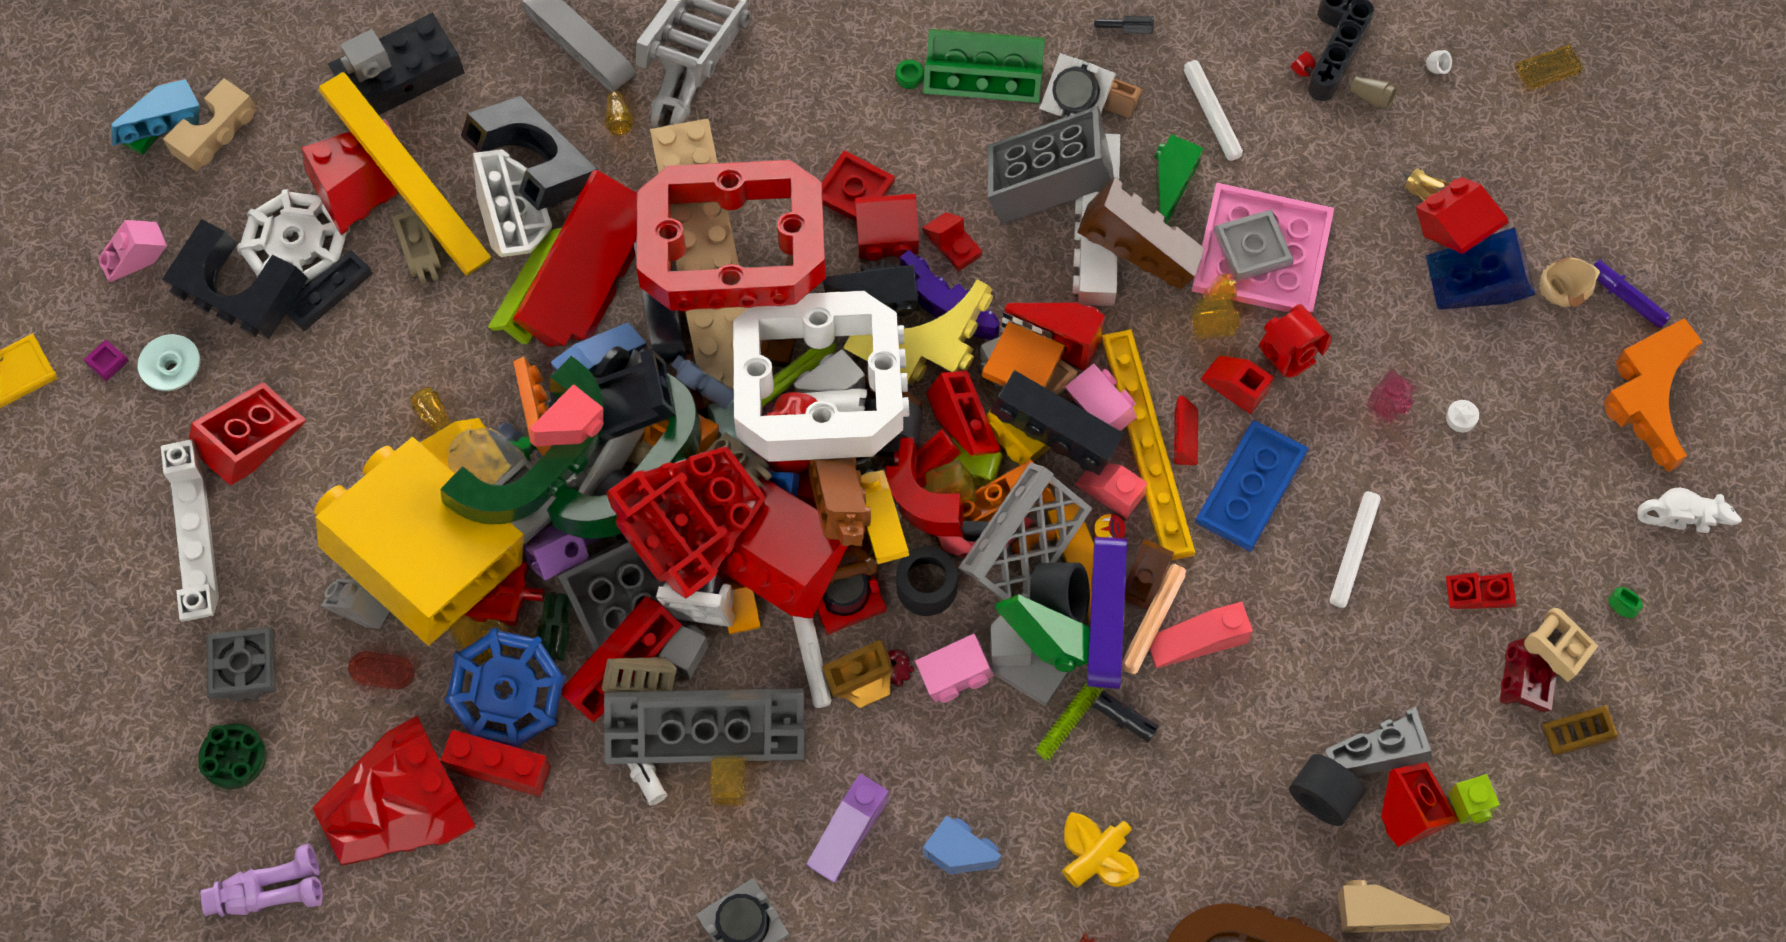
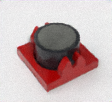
[816,561,886,635]

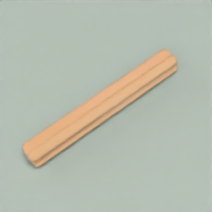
[1122,564,1186,675]

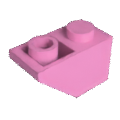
[98,220,167,282]

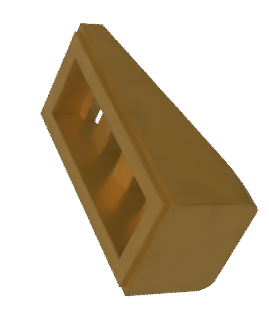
[1542,705,1618,756]

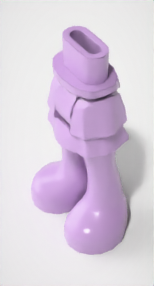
[200,843,323,917]

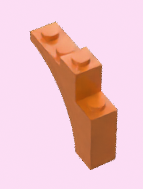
[1603,318,1703,472]

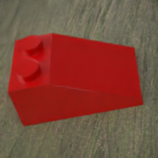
[1004,303,1105,371]
[189,382,306,486]

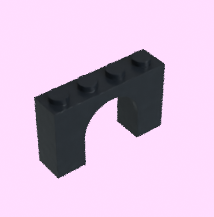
[461,96,598,211]
[162,219,308,339]

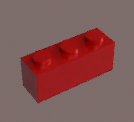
[440,730,551,797]

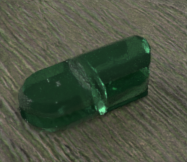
[533,592,570,661]

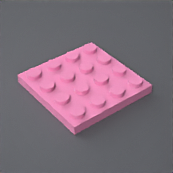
[1192,183,1334,314]

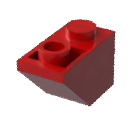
[1200,356,1274,415]

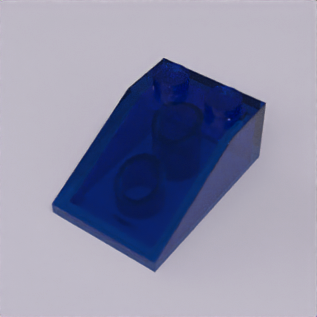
[1426,227,1536,310]

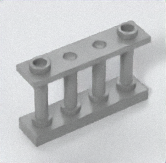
[635,0,751,87]

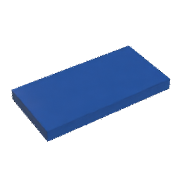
[1194,419,1309,552]

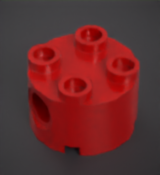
[1258,304,1332,378]

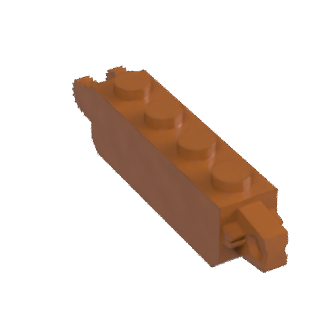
[808,457,871,546]

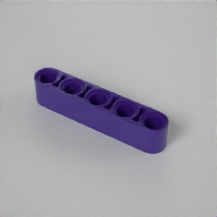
[1087,537,1127,689]

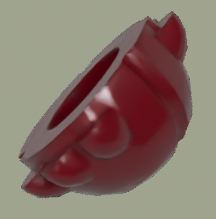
[888,649,914,687]

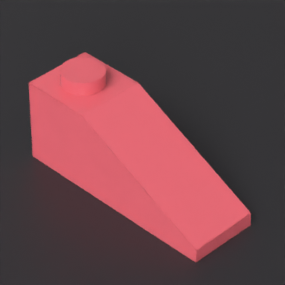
[1149,602,1253,668]

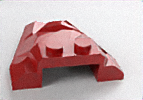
[606,446,766,599]
[312,716,476,866]

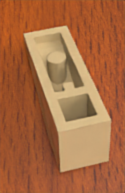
[1338,880,1450,933]

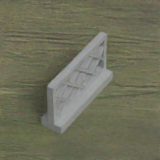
[958,462,1093,600]

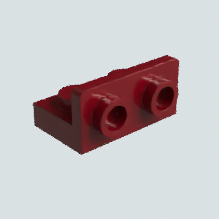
[1500,637,1557,713]

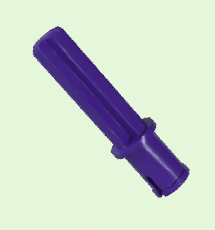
[1593,259,1670,328]

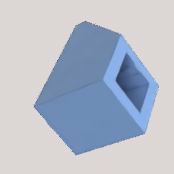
[923,816,1001,875]

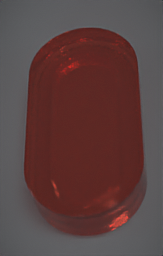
[348,651,414,690]

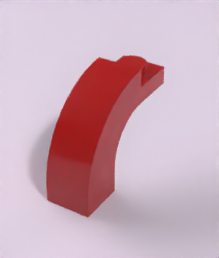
[886,438,964,537]

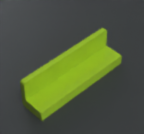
[488,228,562,344]

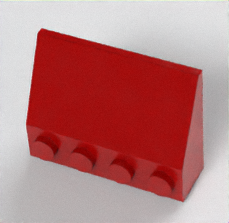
[718,476,848,619]

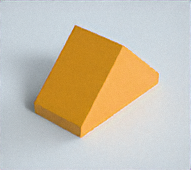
[717,573,761,634]

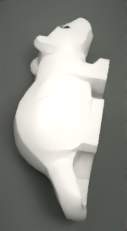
[1637,487,1742,533]

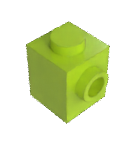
[1448,774,1500,825]

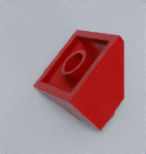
[1381,762,1459,847]

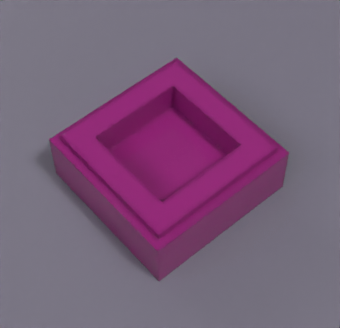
[83,339,129,382]

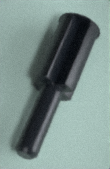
[1094,15,1154,34]

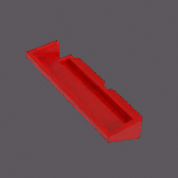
[513,170,637,347]

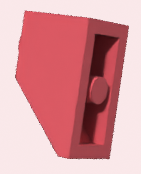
[529,384,604,446]
[1075,463,1148,520]

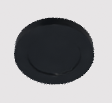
[593,346,629,380]

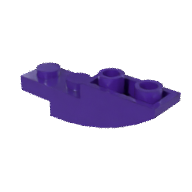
[900,250,1000,340]

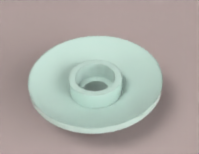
[138,334,200,391]

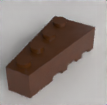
[1077,177,1205,290]

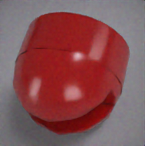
[1290,51,1316,77]

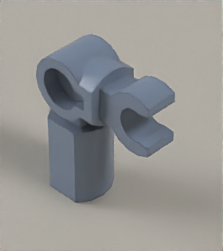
[672,355,734,409]

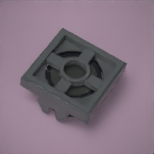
[206,627,276,702]

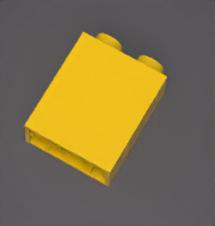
[314,437,524,646]

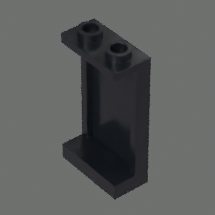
[548,348,676,445]

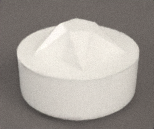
[1446,400,1479,433]

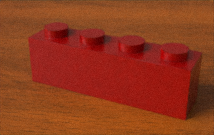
[561,596,682,723]

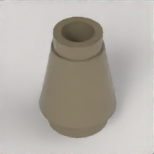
[1350,76,1397,110]

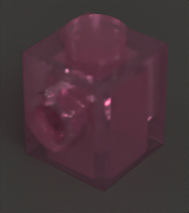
[1366,369,1416,424]

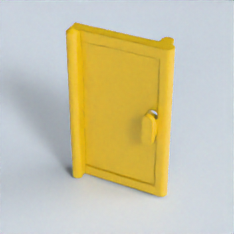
[0,333,58,408]

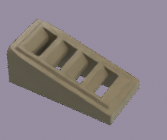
[601,657,676,692]

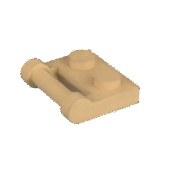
[1524,608,1598,682]

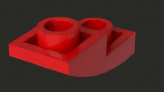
[1446,572,1517,609]

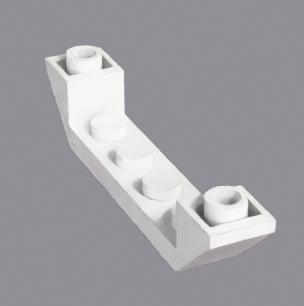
[161,439,219,622]

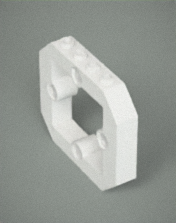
[733,291,909,462]

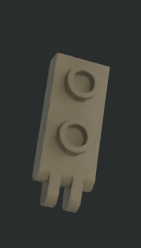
[392,210,441,285]
[705,432,772,489]

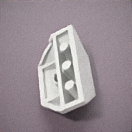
[473,149,552,257]

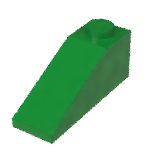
[1154,134,1204,224]
[996,594,1090,672]

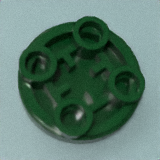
[198,723,267,790]

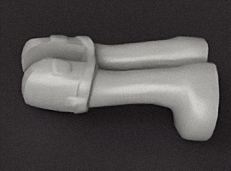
[650,46,702,128]

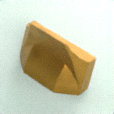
[822,640,894,708]

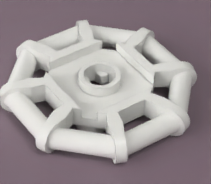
[237,189,350,288]

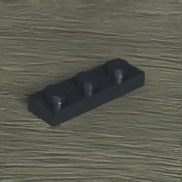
[286,250,373,332]

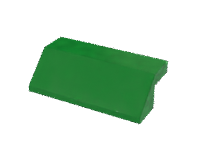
[923,29,1045,103]

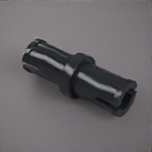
[1092,690,1159,743]

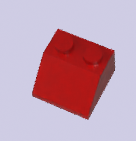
[1415,177,1509,254]
[855,193,919,261]

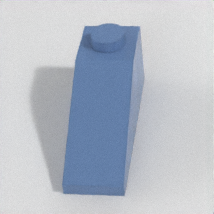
[551,322,647,375]

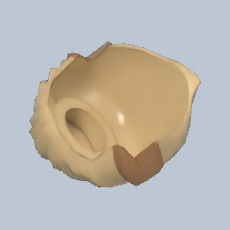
[1539,257,1600,308]

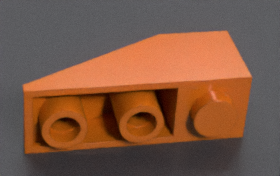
[961,460,1056,522]

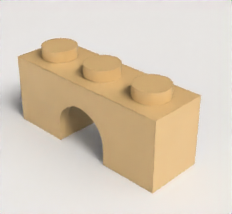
[163,78,257,172]

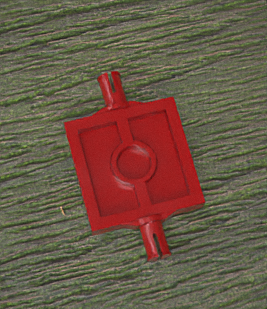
[459,561,545,626]

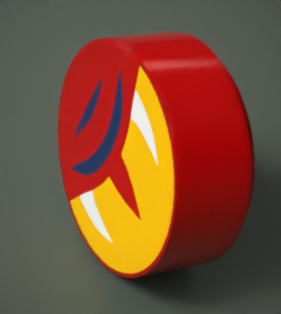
[1093,514,1126,538]

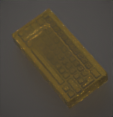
[1515,44,1583,91]

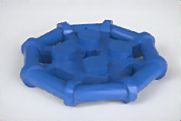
[444,628,566,749]

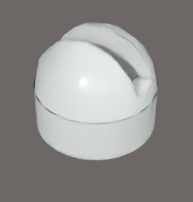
[1426,50,1452,74]

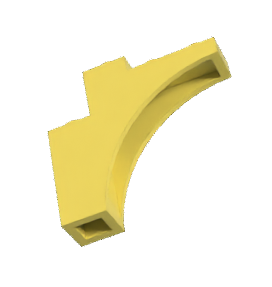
[843,279,993,385]

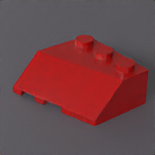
[302,119,399,235]

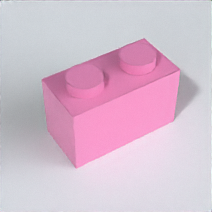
[1065,363,1137,431]
[915,634,994,703]

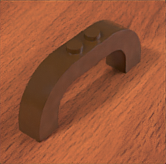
[1167,903,1338,942]

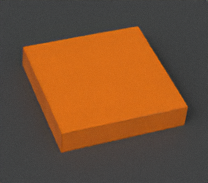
[982,321,1065,388]

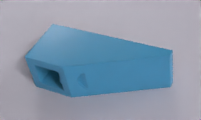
[111,79,199,146]

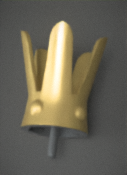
[1403,168,1450,201]

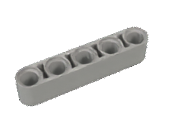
[521,0,636,93]

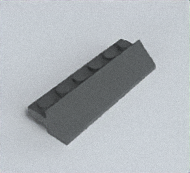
[604,688,804,764]

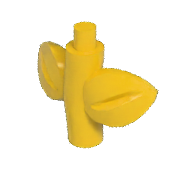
[1062,812,1139,888]

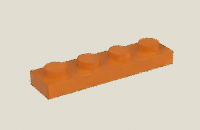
[513,356,553,456]

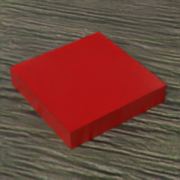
[822,150,895,222]

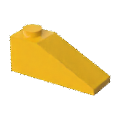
[861,470,909,564]

